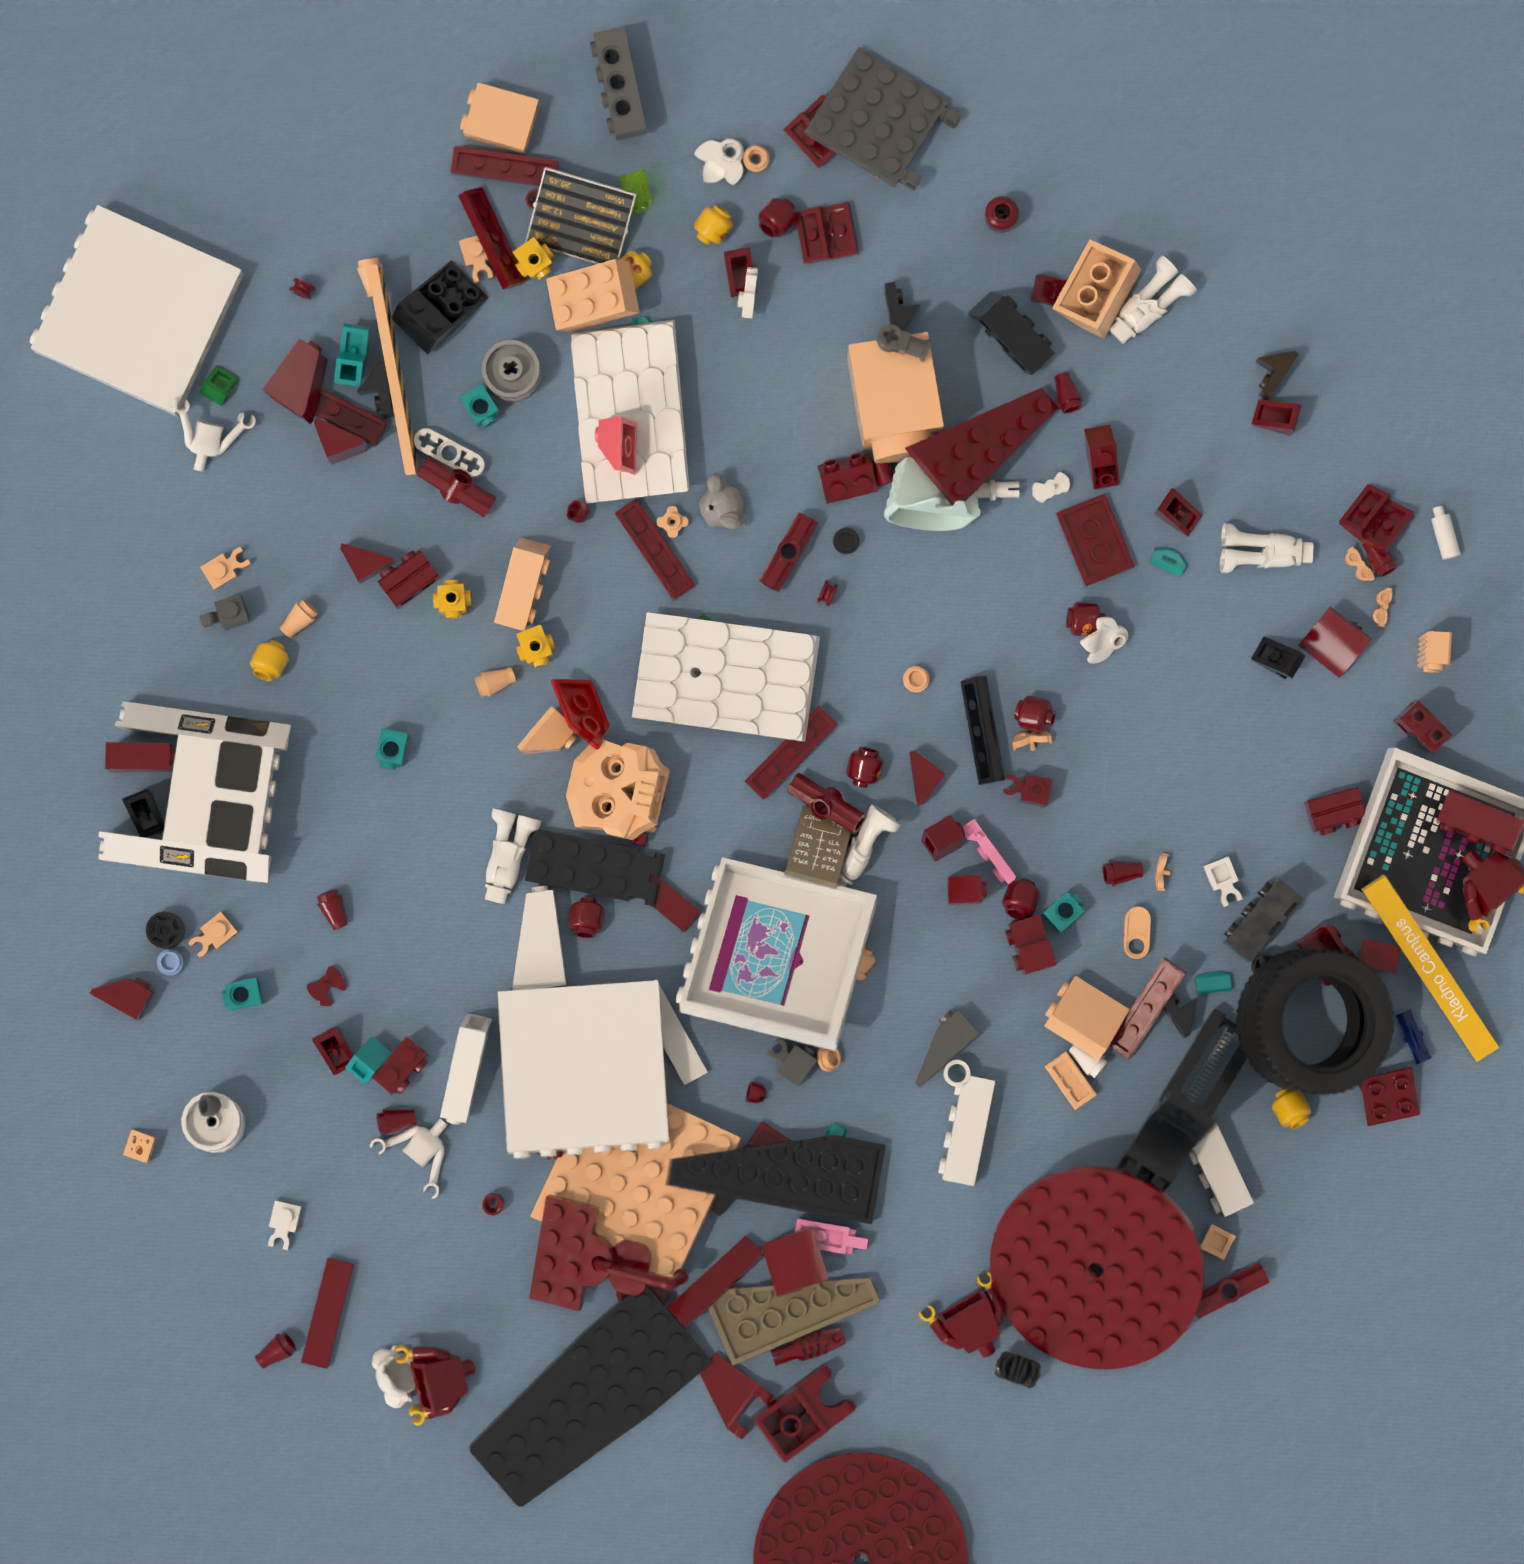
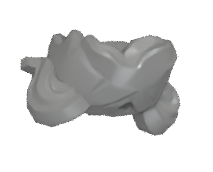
[699,473,746,529]

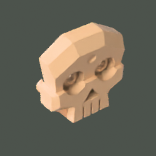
[566,739,670,840]

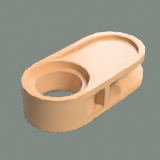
[1123,907,1151,959]

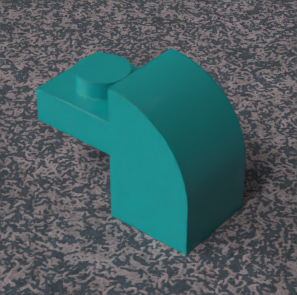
[334,323,370,387]

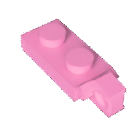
[963,819,1017,884]
[795,1219,868,1254]

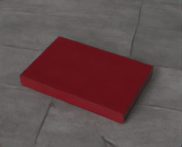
[1056,494,1135,587]

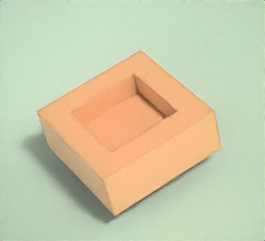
[1200,1224,1236,1260]

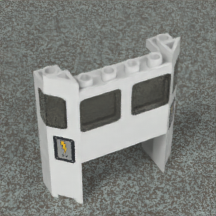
[99,701,291,883]

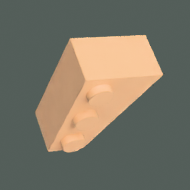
[494,537,551,631]

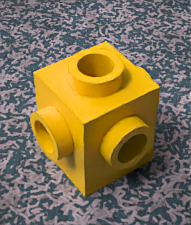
[513,237,554,280]
[433,580,472,619]
[516,624,555,668]

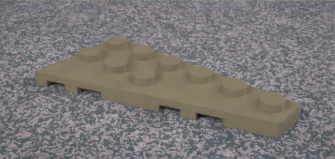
[708,1277,880,1366]

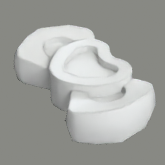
[1032,472,1070,503]

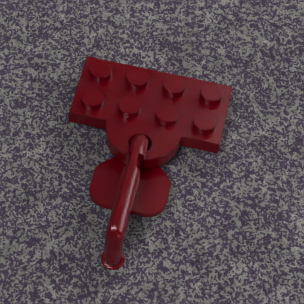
[529,1194,689,1311]

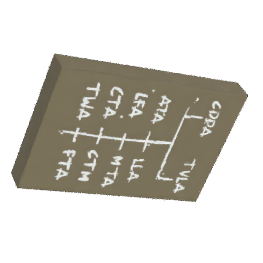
[784,806,851,888]

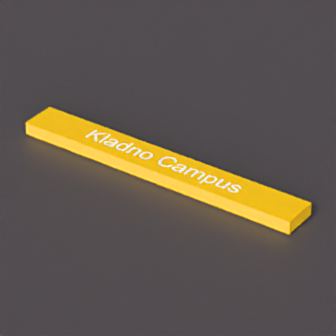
[1361,874,1499,1062]

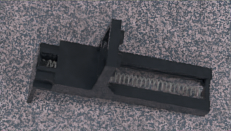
[1116,1008,1247,1192]

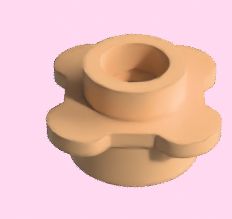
[657,506,688,538]

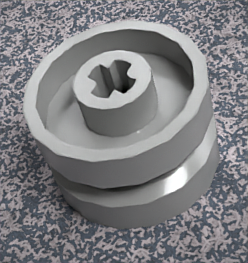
[482,340,541,402]

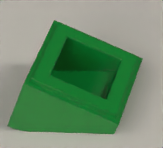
[200,365,239,406]

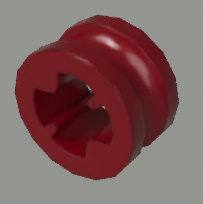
[289,278,316,300]
[817,580,838,606]

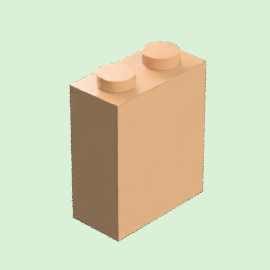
[460,83,540,155]
[1044,976,1130,1060]

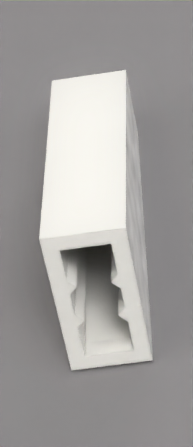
[512,886,567,991]
[440,1013,492,1124]

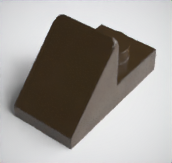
[1256,351,1299,400]

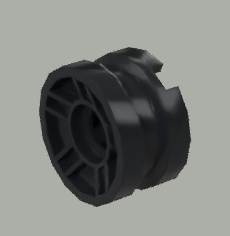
[145,911,185,949]

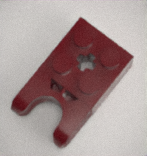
[751,1364,857,1463]

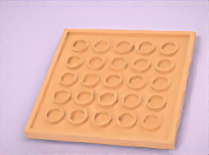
[530,1103,742,1277]

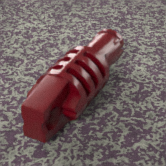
[771,1328,846,1366]

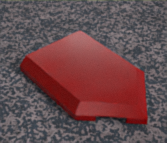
[551,679,610,750]

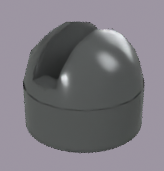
[199,1095,222,1116]

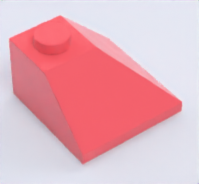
[595,417,637,476]

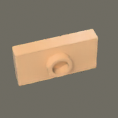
[1044,1051,1097,1110]

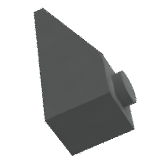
[915,1010,979,1087]

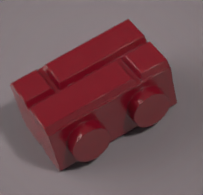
[377,550,440,609]
[1304,786,1365,836]

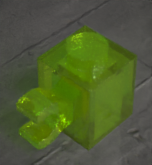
[619,169,653,213]

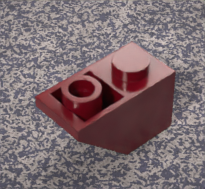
[1084,424,1120,489]
[947,875,987,905]

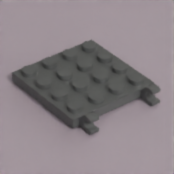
[804,47,961,191]

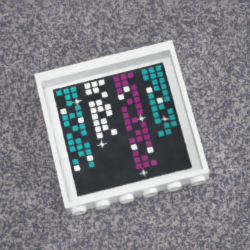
[1333,748,1524,957]

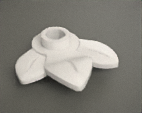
[694,139,744,185]
[1080,617,1128,664]

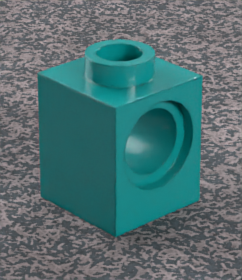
[459,384,500,428]
[375,728,410,770]
[1042,892,1085,933]
[222,977,264,1011]
[346,1036,392,1085]

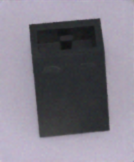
[392,261,488,355]

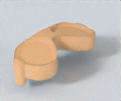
[1155,853,1170,891]

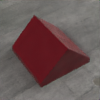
[314,418,369,464]

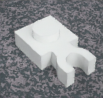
[738,267,758,318]
[1203,856,1243,907]
[268,1200,302,1250]

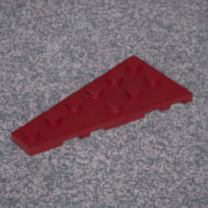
[904,388,1058,506]

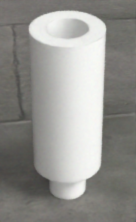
[1431,506,1461,560]

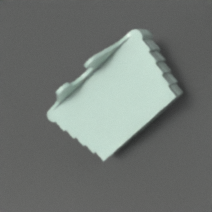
[884,457,981,531]

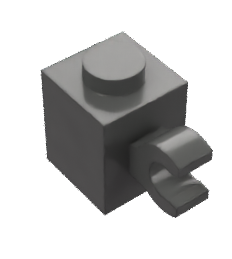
[199,594,251,630]
[768,1038,817,1086]

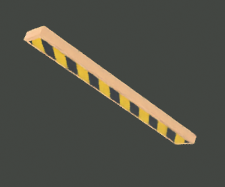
[367,264,420,475]

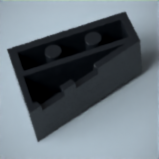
[967,292,1055,375]
[1223,879,1304,962]

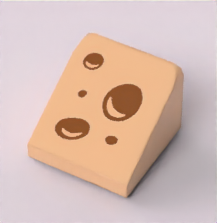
[123,1129,157,1163]

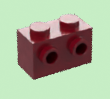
[371,1037,429,1095]

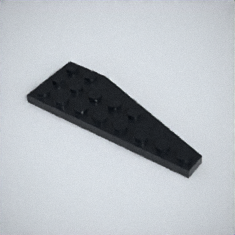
[665,1135,886,1224]

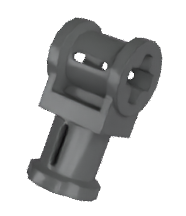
[877,324,932,362]

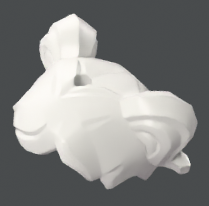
[372,1345,416,1408]

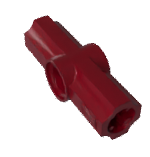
[417,455,497,517]
[759,512,818,593]
[787,773,866,834]
[1195,1262,1270,1319]

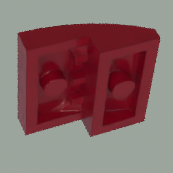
[783,94,837,168]
[796,202,859,264]
[1339,484,1414,555]
[1298,606,1372,678]
[762,1228,828,1297]

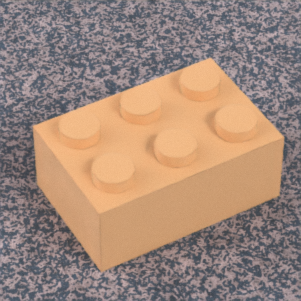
[546,259,640,332]

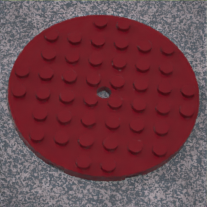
[990,1165,1205,1370]
[753,1452,968,1564]

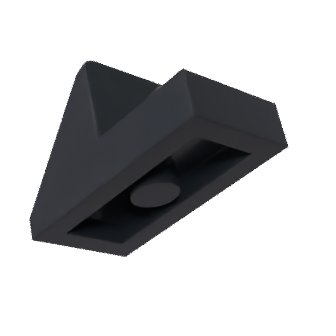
[884,282,920,338]
[357,361,394,418]
[1251,637,1306,679]
[1164,993,1198,1038]

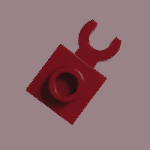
[1003,774,1053,807]

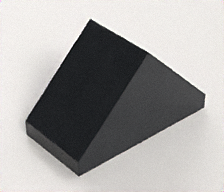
[122,789,165,838]

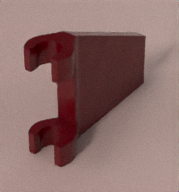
[700,1353,774,1440]

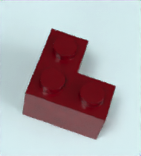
[1005,915,1057,975]

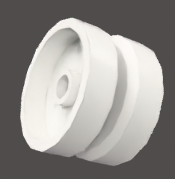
[181,1092,246,1153]

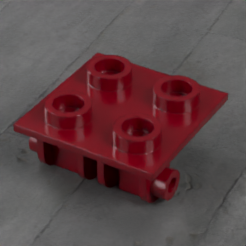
[1359,1067,1420,1126]

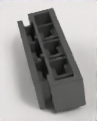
[590,27,647,140]

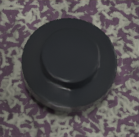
[833,528,859,554]

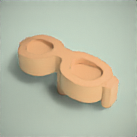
[1345,546,1375,582]
[1372,588,1392,627]
[1012,731,1052,751]

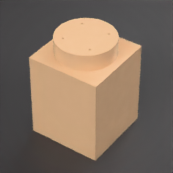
[847,332,944,463]

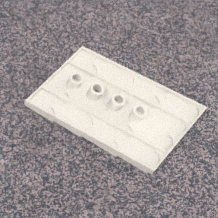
[571,320,690,503]
[632,612,820,742]

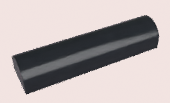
[961,676,1005,785]

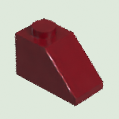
[89,977,155,1020]

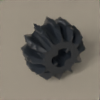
[995,1351,1041,1388]

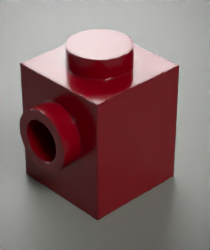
[921,815,965,862]

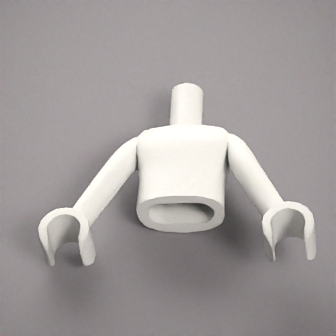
[171,397,256,472]
[370,1118,448,1199]

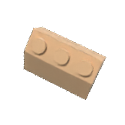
[1052,239,1141,339]

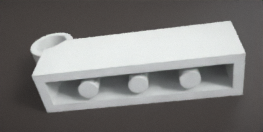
[938,1060,995,1186]
[1189,1123,1254,1217]

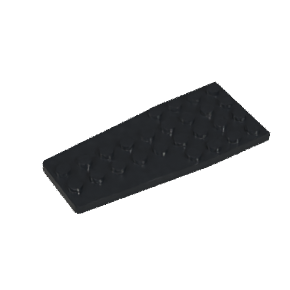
[469,1286,712,1507]

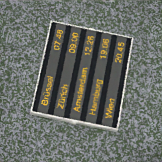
[526,167,636,264]

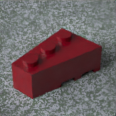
[1437,790,1524,857]

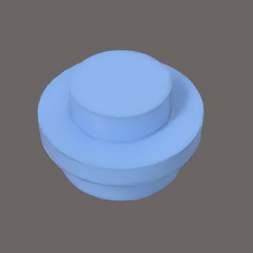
[157,949,184,976]

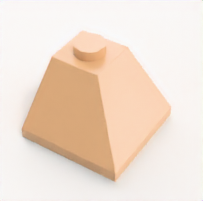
[517,706,578,754]

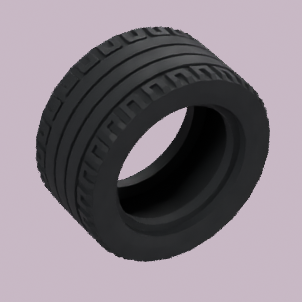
[1236,948,1395,1095]

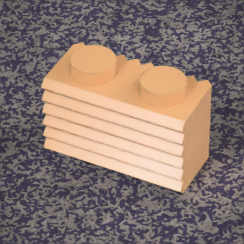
[1417,631,1452,673]

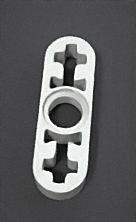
[414,428,485,478]

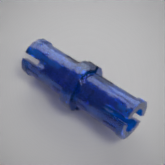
[1395,1009,1432,1064]

